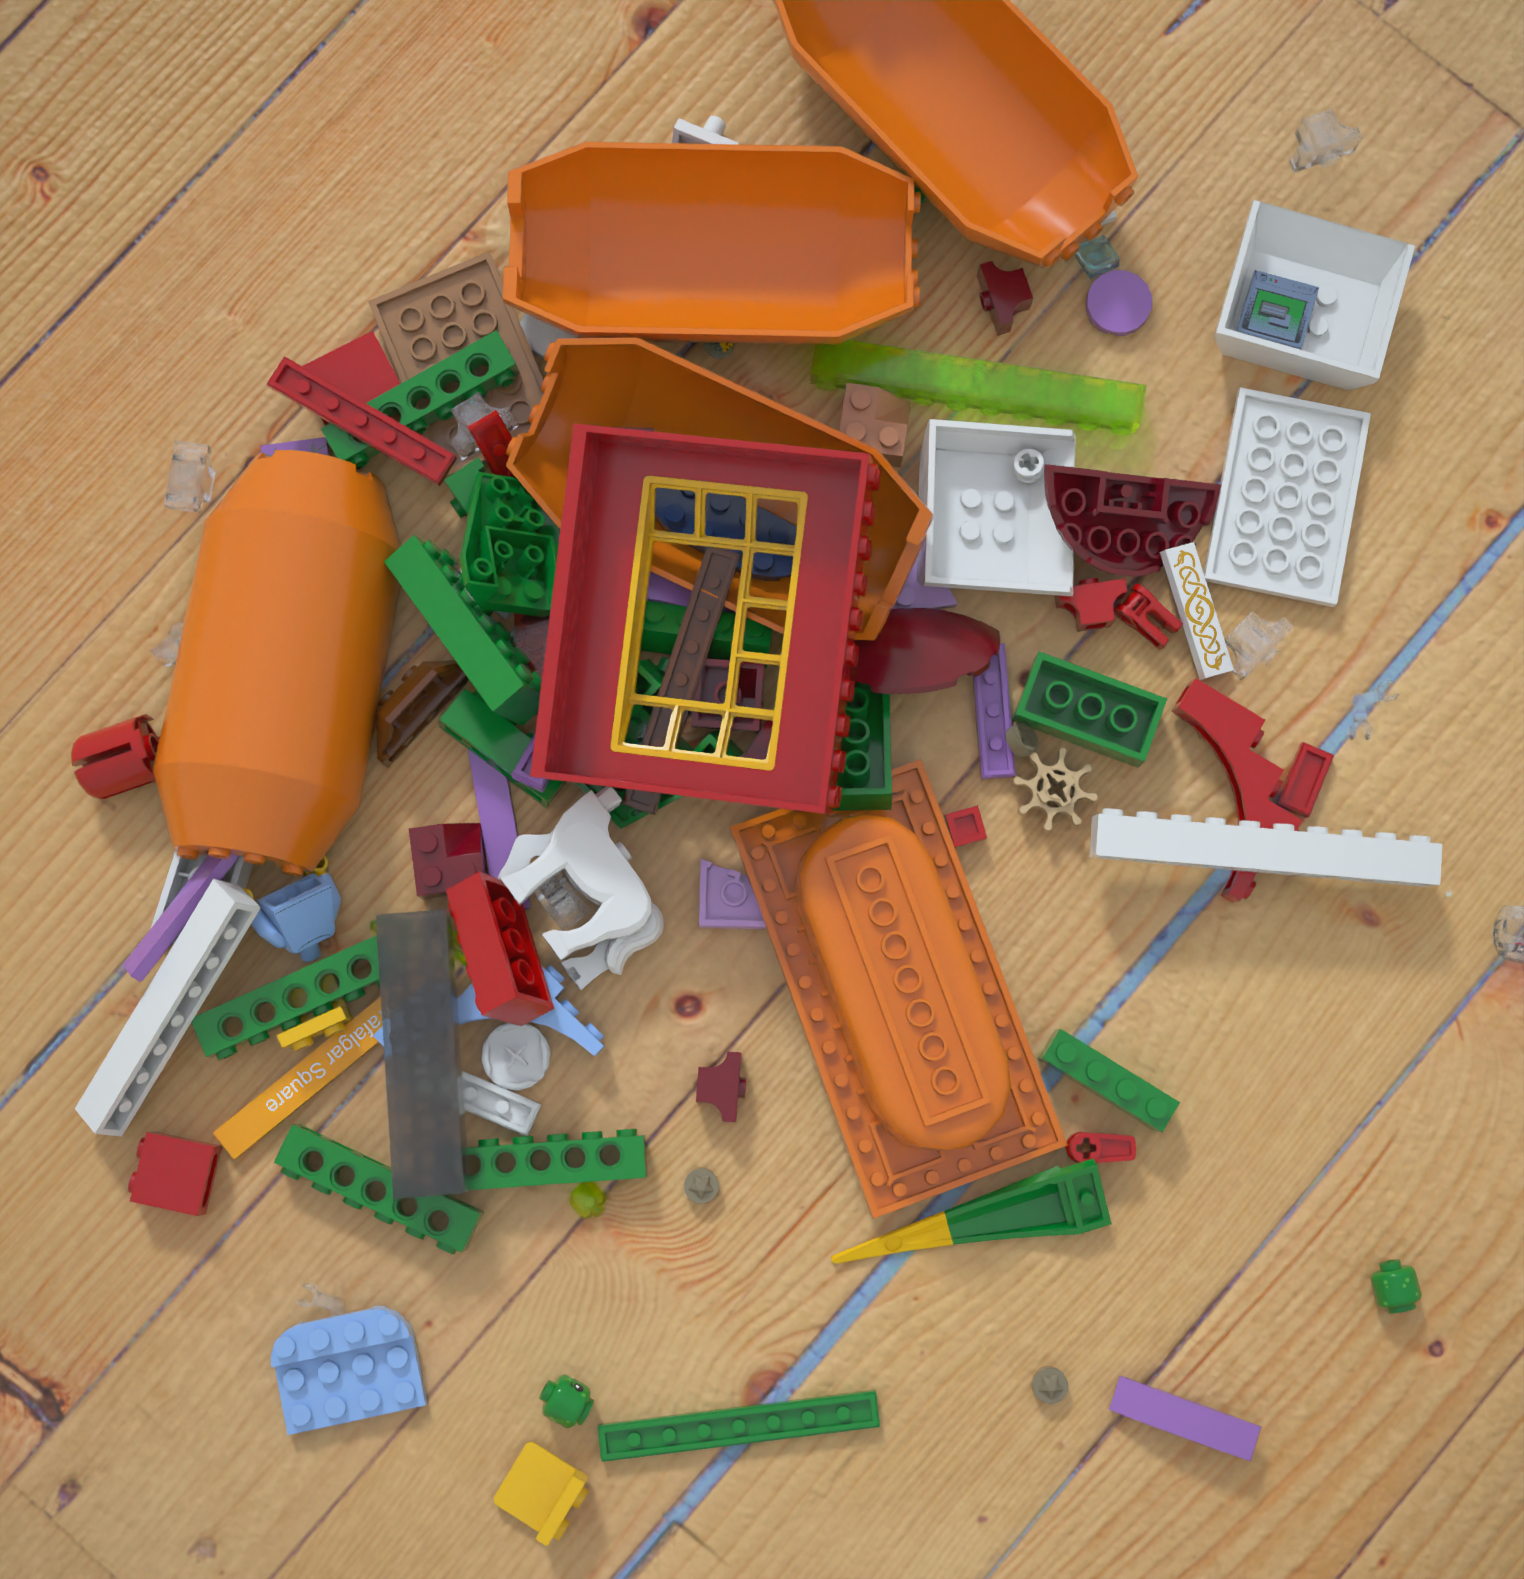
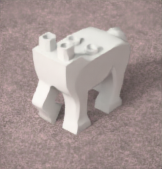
[498,786,664,990]

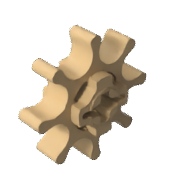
[1012,747,1098,832]

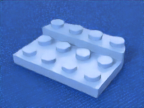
[271,1306,427,1435]

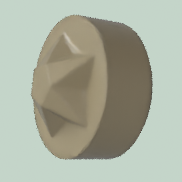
[1006,722,1038,758]
[684,1168,719,1204]
[1032,1366,1068,1404]

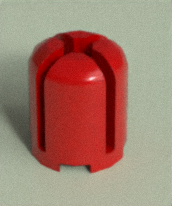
[71,714,160,799]

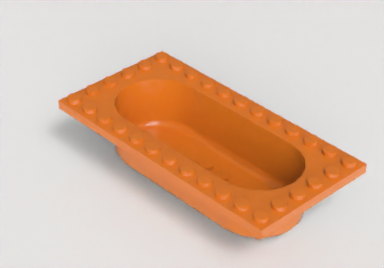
[730,759,1068,1219]

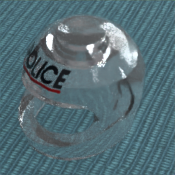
[1491,906,1524,964]

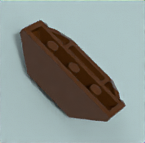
[376,660,470,768]

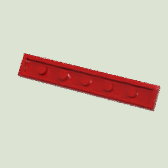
[267,356,457,487]

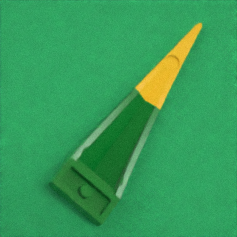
[831,1159,1112,1264]

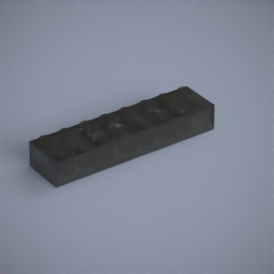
[376,909,470,1199]

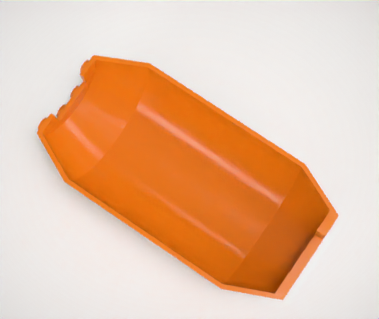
[773,0,1138,268]
[503,142,921,345]
[506,338,933,640]
[153,450,401,876]

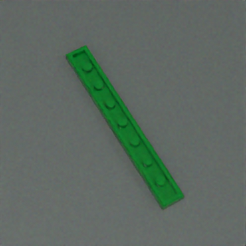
[597,1390,880,1462]

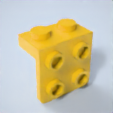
[270,960,353,1052]
[494,1441,589,1546]

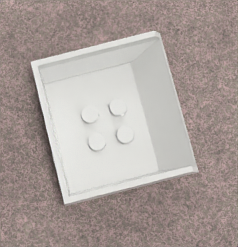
[1214,200,1415,391]
[916,419,1076,596]

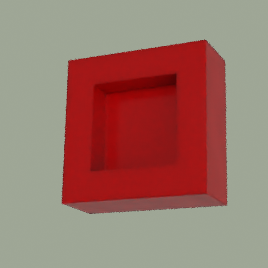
[944,805,987,848]

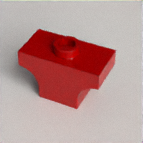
[1054,578,1127,632]

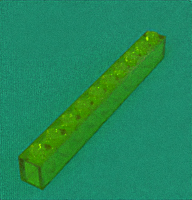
[810,340,1146,435]

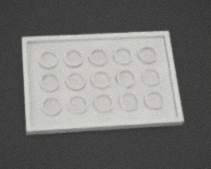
[1204,387,1371,607]

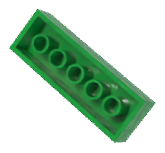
[384,535,542,726]

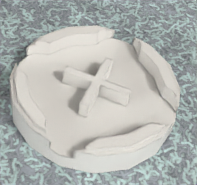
[481,1023,551,1090]

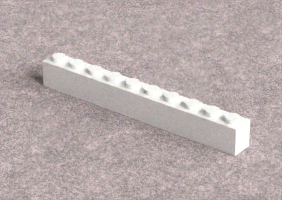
[1089,808,1442,887]

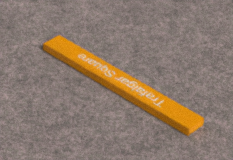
[213,957,447,1160]

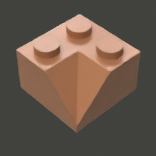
[839,383,911,468]

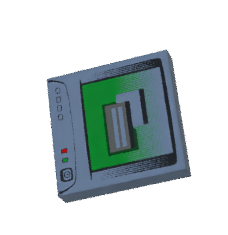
[1236,270,1319,350]

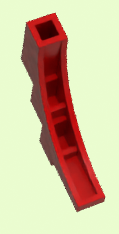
[1171,678,1303,903]

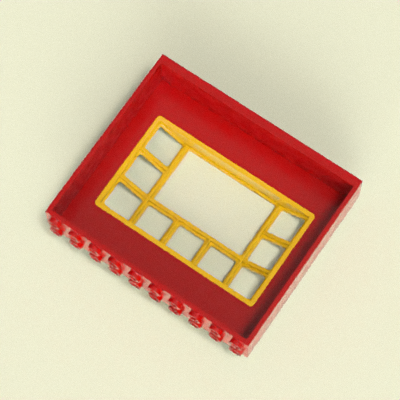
[530,423,881,814]

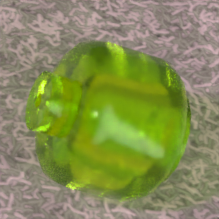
[569,1181,607,1219]

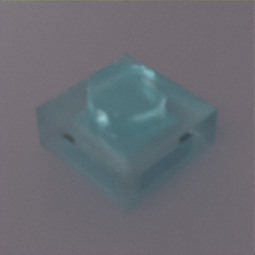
[1074,235,1120,279]

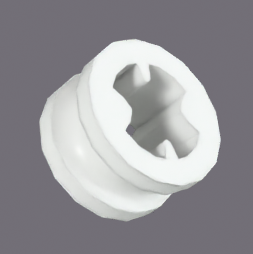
[1014,449,1044,483]

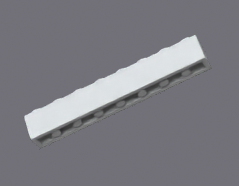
[75,879,261,1137]

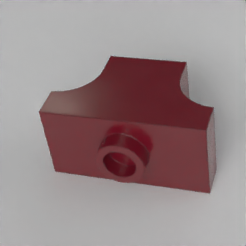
[977,261,1033,336]
[696,1052,747,1122]

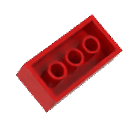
[446,872,554,1026]

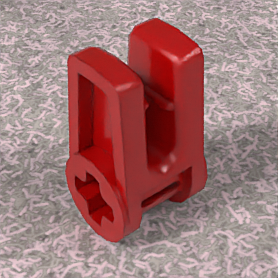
[1113,584,1183,650]
[1065,1132,1136,1163]

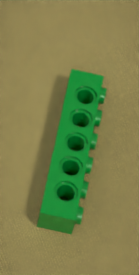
[321,330,520,470]
[191,932,403,1061]
[273,1124,484,1255]
[434,1129,648,1192]

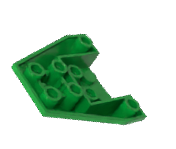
[459,472,560,617]

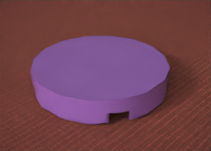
[1086,270,1152,336]

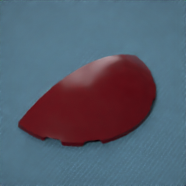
[1044,464,1221,576]
[850,608,1000,694]

